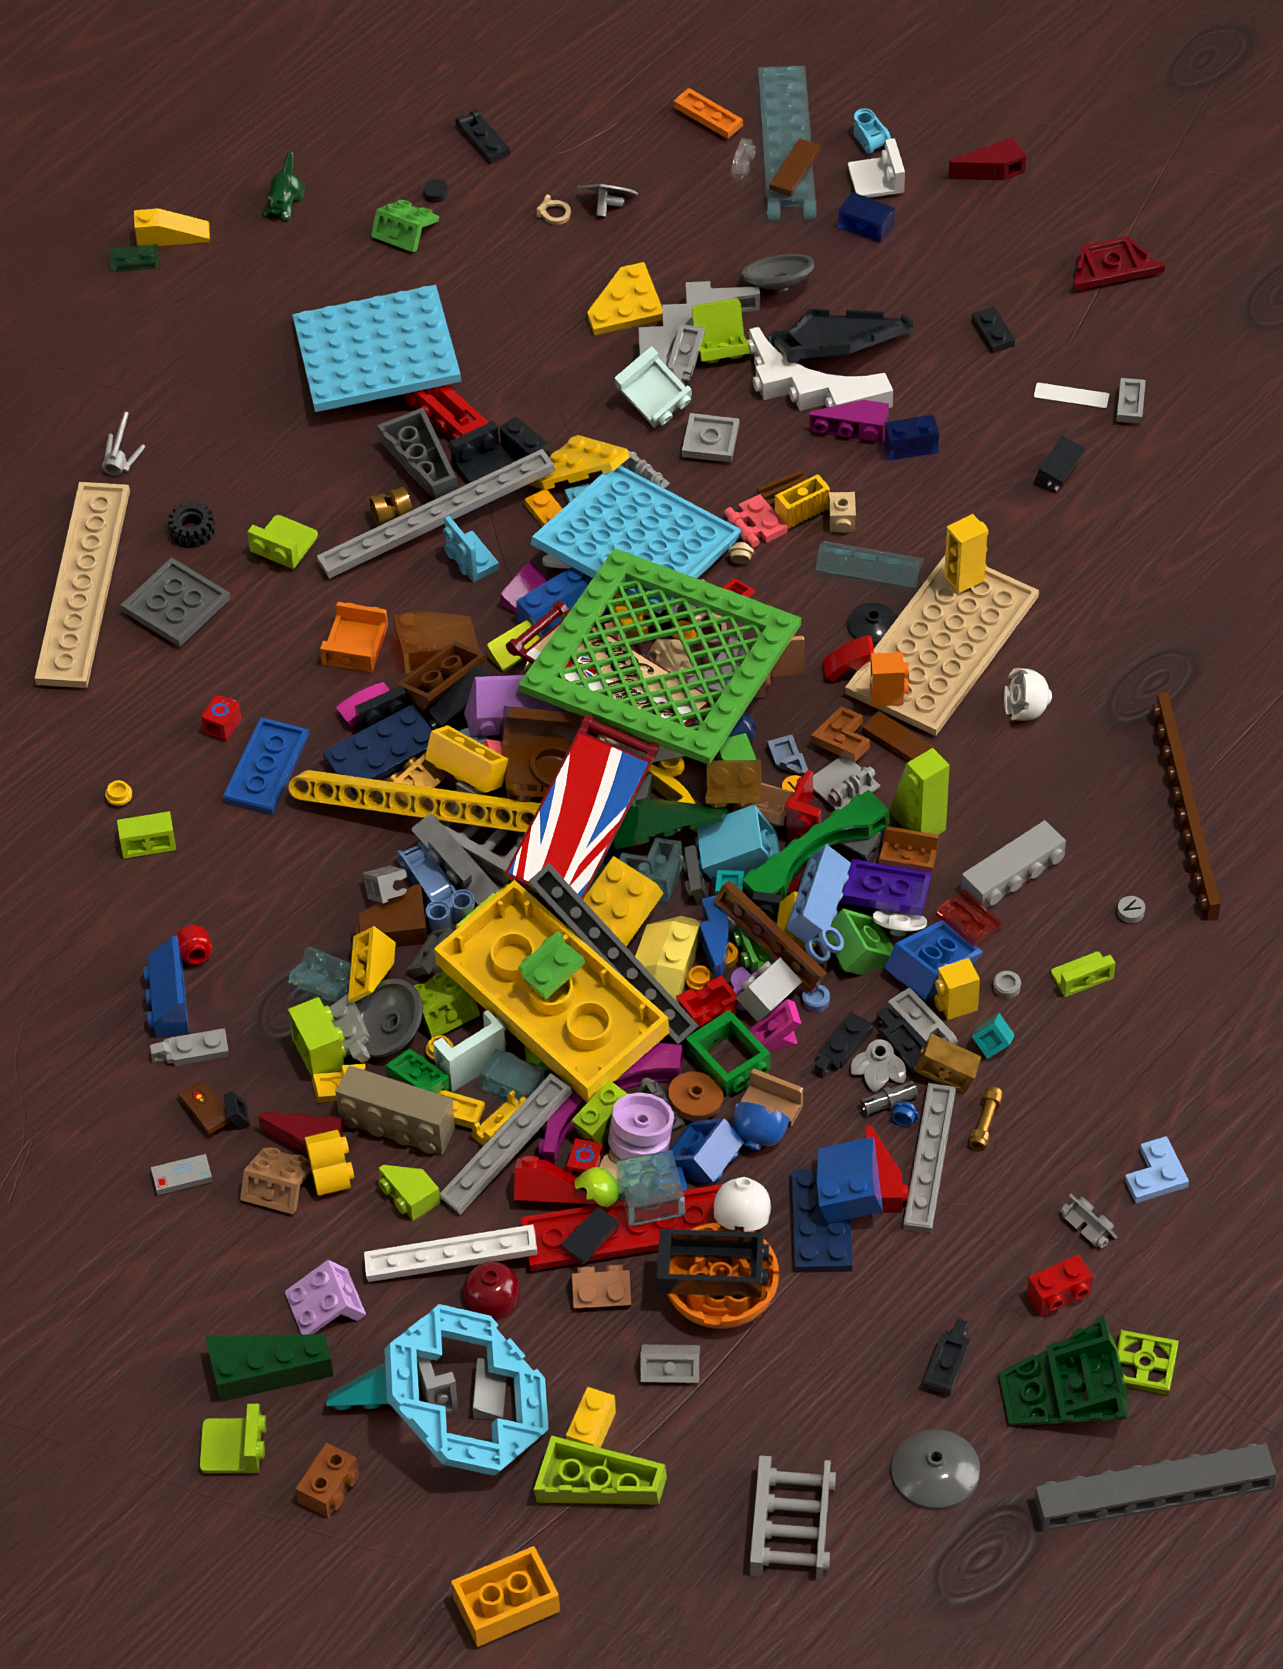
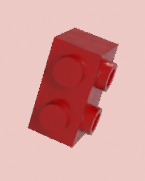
[1027,1254,1093,1317]

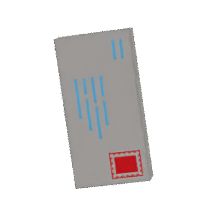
[151,1154,213,1195]

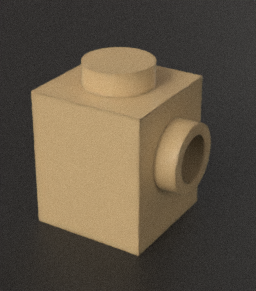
[829,492,856,533]

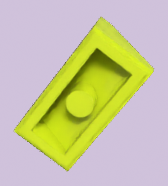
[487,620,540,672]

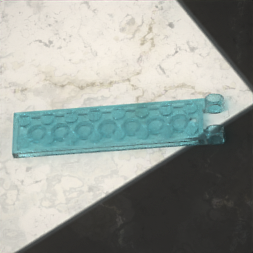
[758,66,816,220]

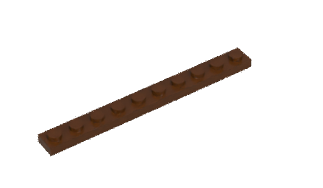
[1152,692,1221,921]

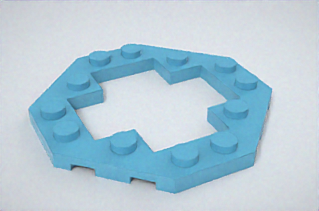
[385,1304,549,1476]

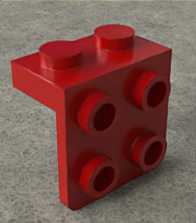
[784,770,821,841]

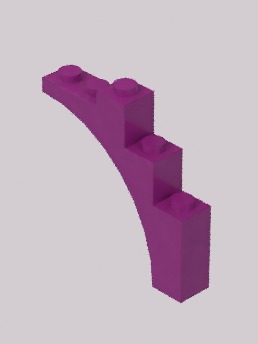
[539,1043,683,1165]

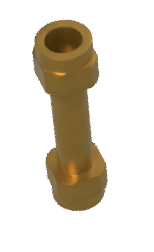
[969,1087,1003,1151]

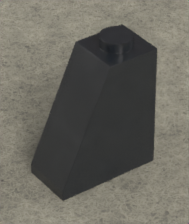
[427,664,488,731]

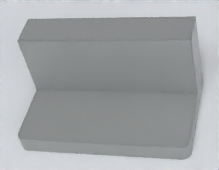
[641,1344,700,1383]

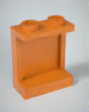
[320,602,388,673]

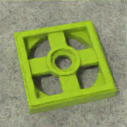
[1117,1330,1179,1396]

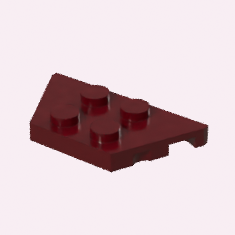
[1074,236,1165,291]

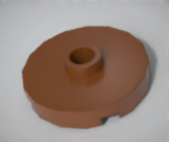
[667,1072,723,1121]

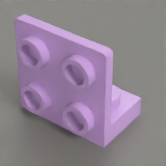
[285,1260,366,1334]

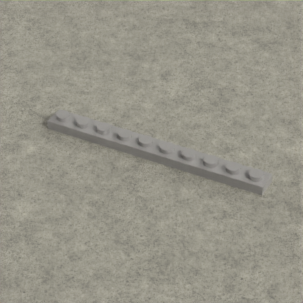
[317,449,555,578]

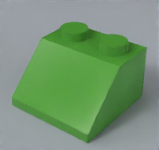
[826,909,894,975]

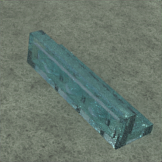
[816,541,924,588]

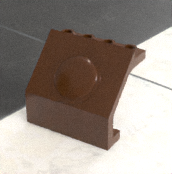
[500,706,602,803]

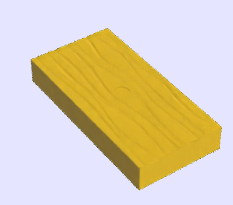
[434,880,669,1103]

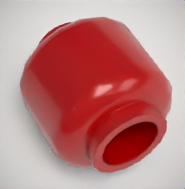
[176,925,212,965]

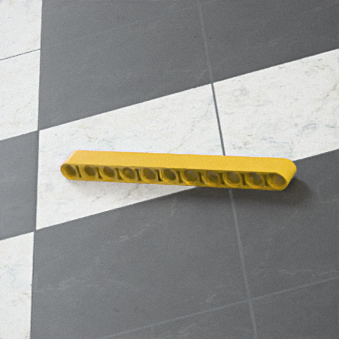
[289,770,541,833]

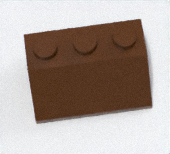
[396,641,487,715]

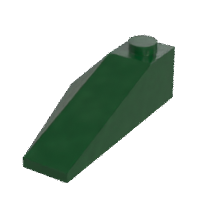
[614,797,729,849]

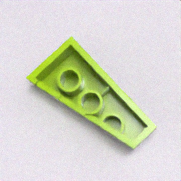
[889,748,950,835]
[534,1436,667,1505]

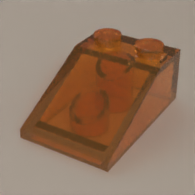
[393,610,480,674]

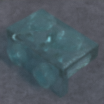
[288,946,351,1002]

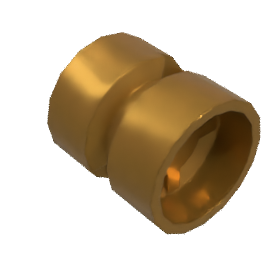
[369,487,413,526]

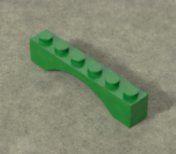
[743,789,890,902]

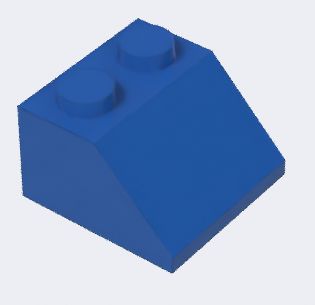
[661,1118,744,1184]

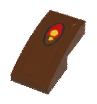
[178,1080,232,1134]

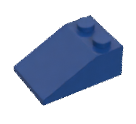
[885,920,983,1000]
[817,1137,883,1223]

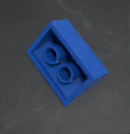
[516,567,610,638]
[143,936,189,1038]

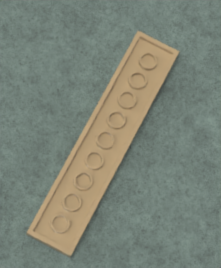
[35,482,130,688]

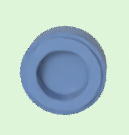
[802,985,830,1012]

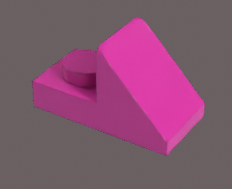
[749,999,802,1051]

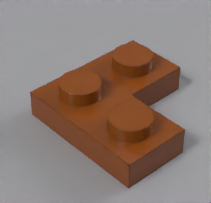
[811,706,870,762]

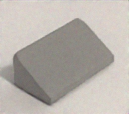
[473,1358,507,1420]

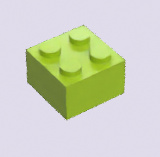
[288,997,347,1077]

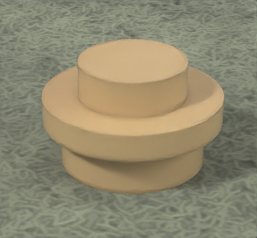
[728,542,754,564]

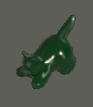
[262,151,305,222]

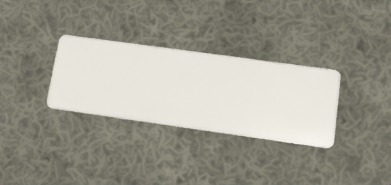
[1034,383,1109,408]

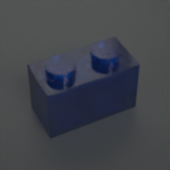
[838,192,895,243]
[884,415,939,461]

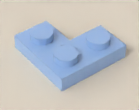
[1125,1136,1189,1203]

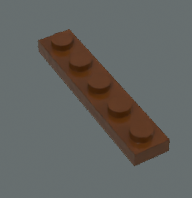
[713,880,827,994]

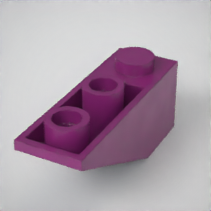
[809,400,889,442]

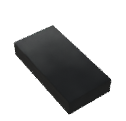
[561,1206,620,1265]

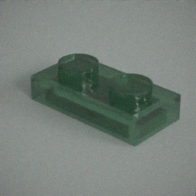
[110,244,160,273]

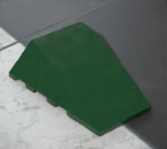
[999,1315,1130,1426]

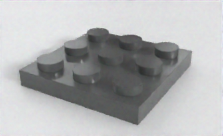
[121,557,230,647]

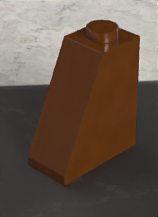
[354,884,427,947]

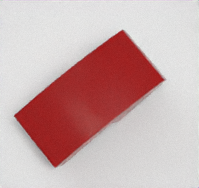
[823,635,874,682]

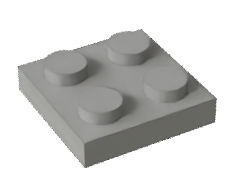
[682,413,739,463]

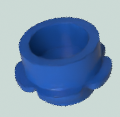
[891,1102,919,1128]

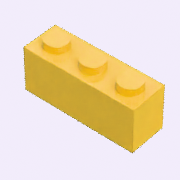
[944,514,988,593]
[425,725,508,793]

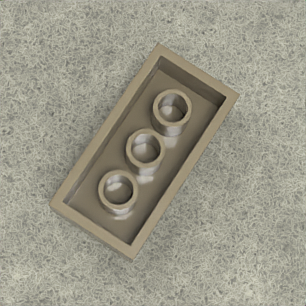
[335,1065,455,1155]

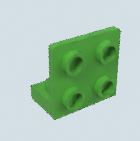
[371,200,439,252]

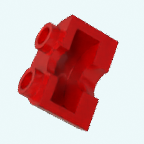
[676,975,738,1029]

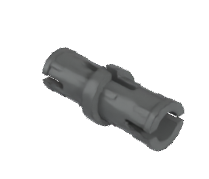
[860,1081,918,1116]

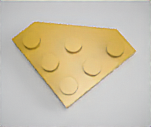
[587,262,663,336]
[529,435,630,490]

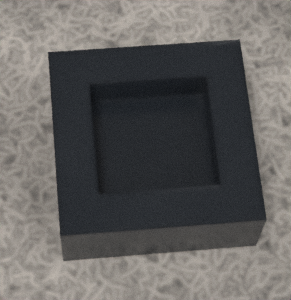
[223,1091,250,1130]

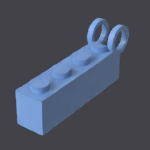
[786,844,851,963]

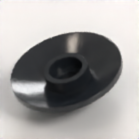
[848,603,898,645]

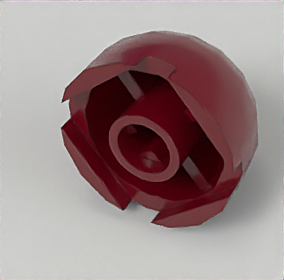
[463,1262,520,1321]

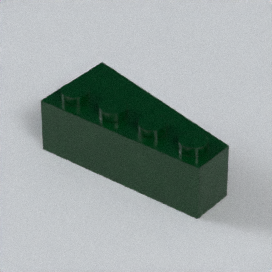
[205,1334,334,1402]

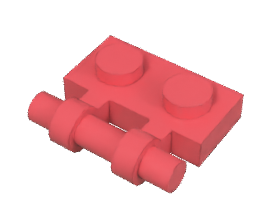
[724,494,788,548]

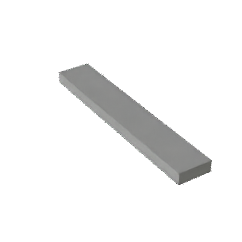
[440,1073,573,1215]
[903,1083,956,1233]

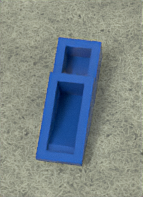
[699,895,729,978]

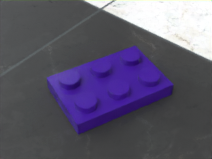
[842,859,932,916]

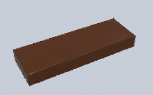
[769,138,821,197]
[862,710,941,762]

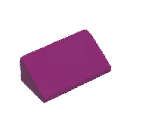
[500,562,550,614]

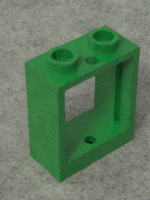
[686,1010,771,1097]

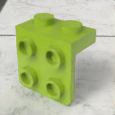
[691,298,750,363]
[247,515,318,569]
[200,1404,266,1473]

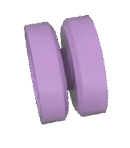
[608,1093,674,1165]

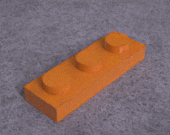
[673,88,743,139]

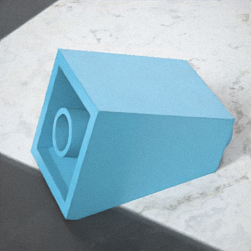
[695,804,780,880]

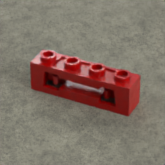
[404,385,489,440]

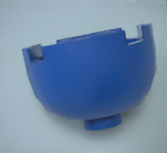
[732,1102,790,1151]

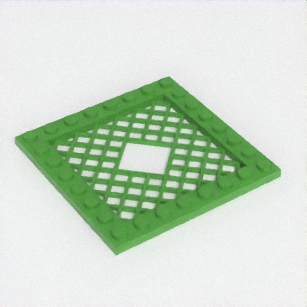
[518,548,802,765]

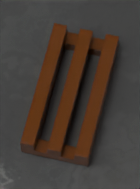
[757,469,808,508]

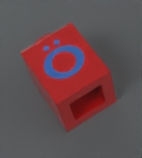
[201,694,242,741]
[566,1138,603,1177]

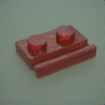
[935,890,1003,947]

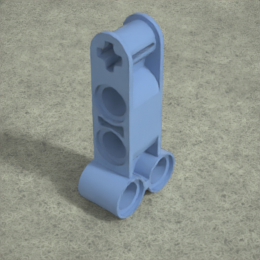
[396,841,475,933]

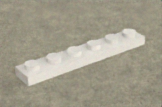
[364,1225,538,1282]

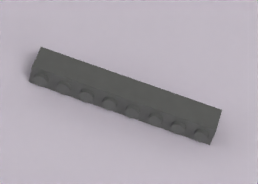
[528,863,698,1045]
[1034,1443,1277,1532]

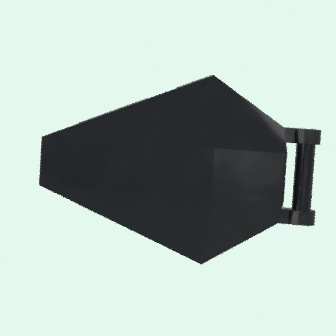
[767,308,914,363]

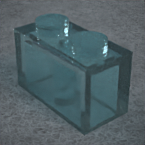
[479,1049,545,1101]

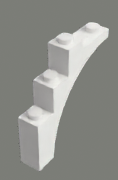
[747,327,893,411]

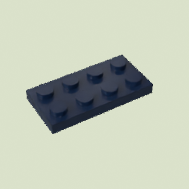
[322,704,432,794]
[792,1169,853,1273]

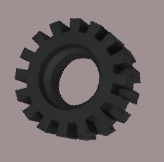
[168,500,215,548]

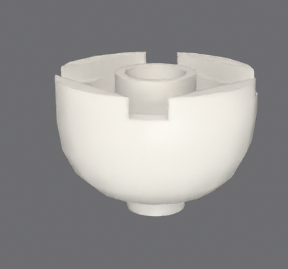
[1004,668,1052,721]
[714,1177,771,1232]

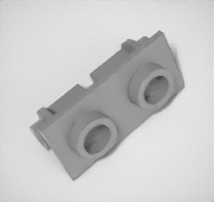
[1060,1194,1117,1248]

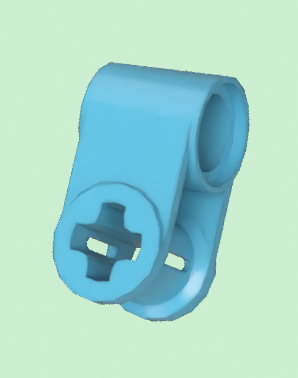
[853,108,891,154]

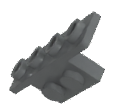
[412,813,500,906]

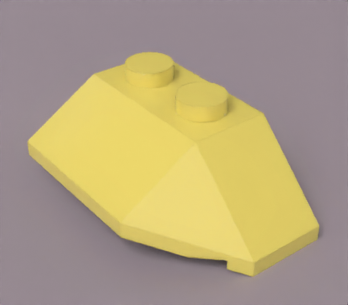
[635,916,704,1001]

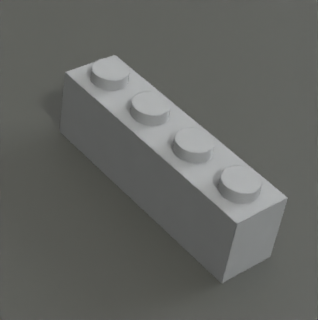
[961,820,1066,910]

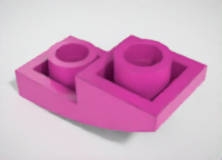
[336,682,390,728]

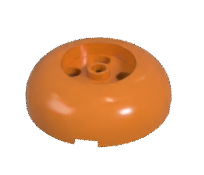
[667,1223,779,1329]

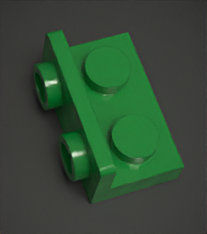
[386,1049,449,1093]

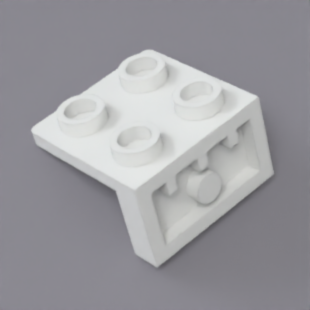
[848,139,905,199]

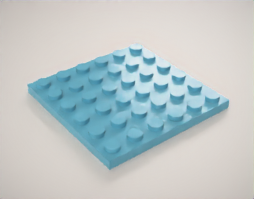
[293,285,462,412]
[531,465,742,614]

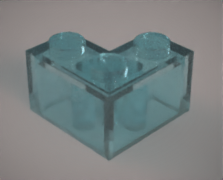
[619,838,683,902]

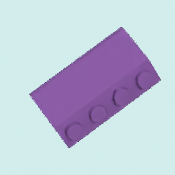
[464,675,570,736]

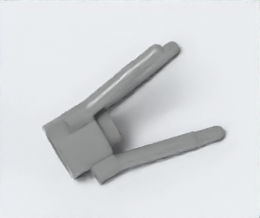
[102,411,145,476]

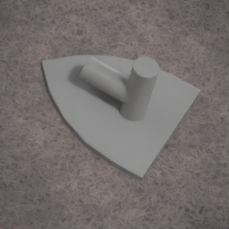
[578,184,638,217]

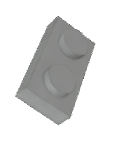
[1117,378,1146,424]

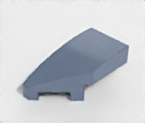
[767,734,808,776]

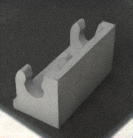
[362,866,407,903]

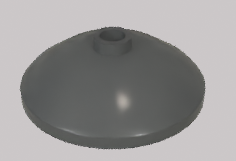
[742,254,815,292]
[357,979,423,1057]
[891,1429,980,1510]

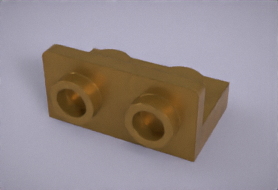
[387,754,446,804]

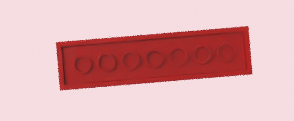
[521,1184,756,1271]

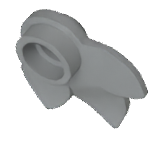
[851,1039,906,1093]

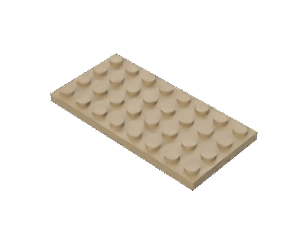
[845,556,1039,736]

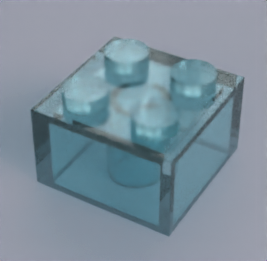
[616,1150,685,1226]

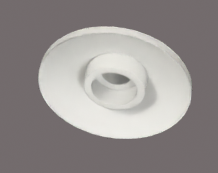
[873,910,927,936]

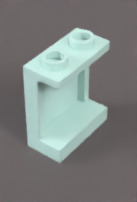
[615,346,692,428]
[433,1010,507,1092]

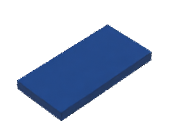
[222,717,310,815]

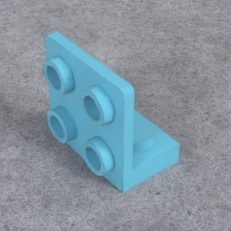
[443,516,499,582]

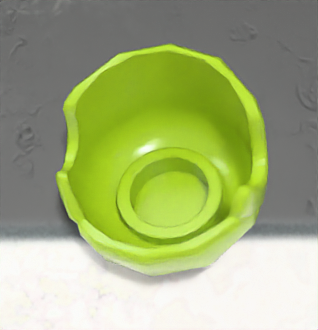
[575,1167,619,1207]

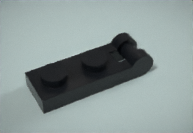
[455,109,510,164]

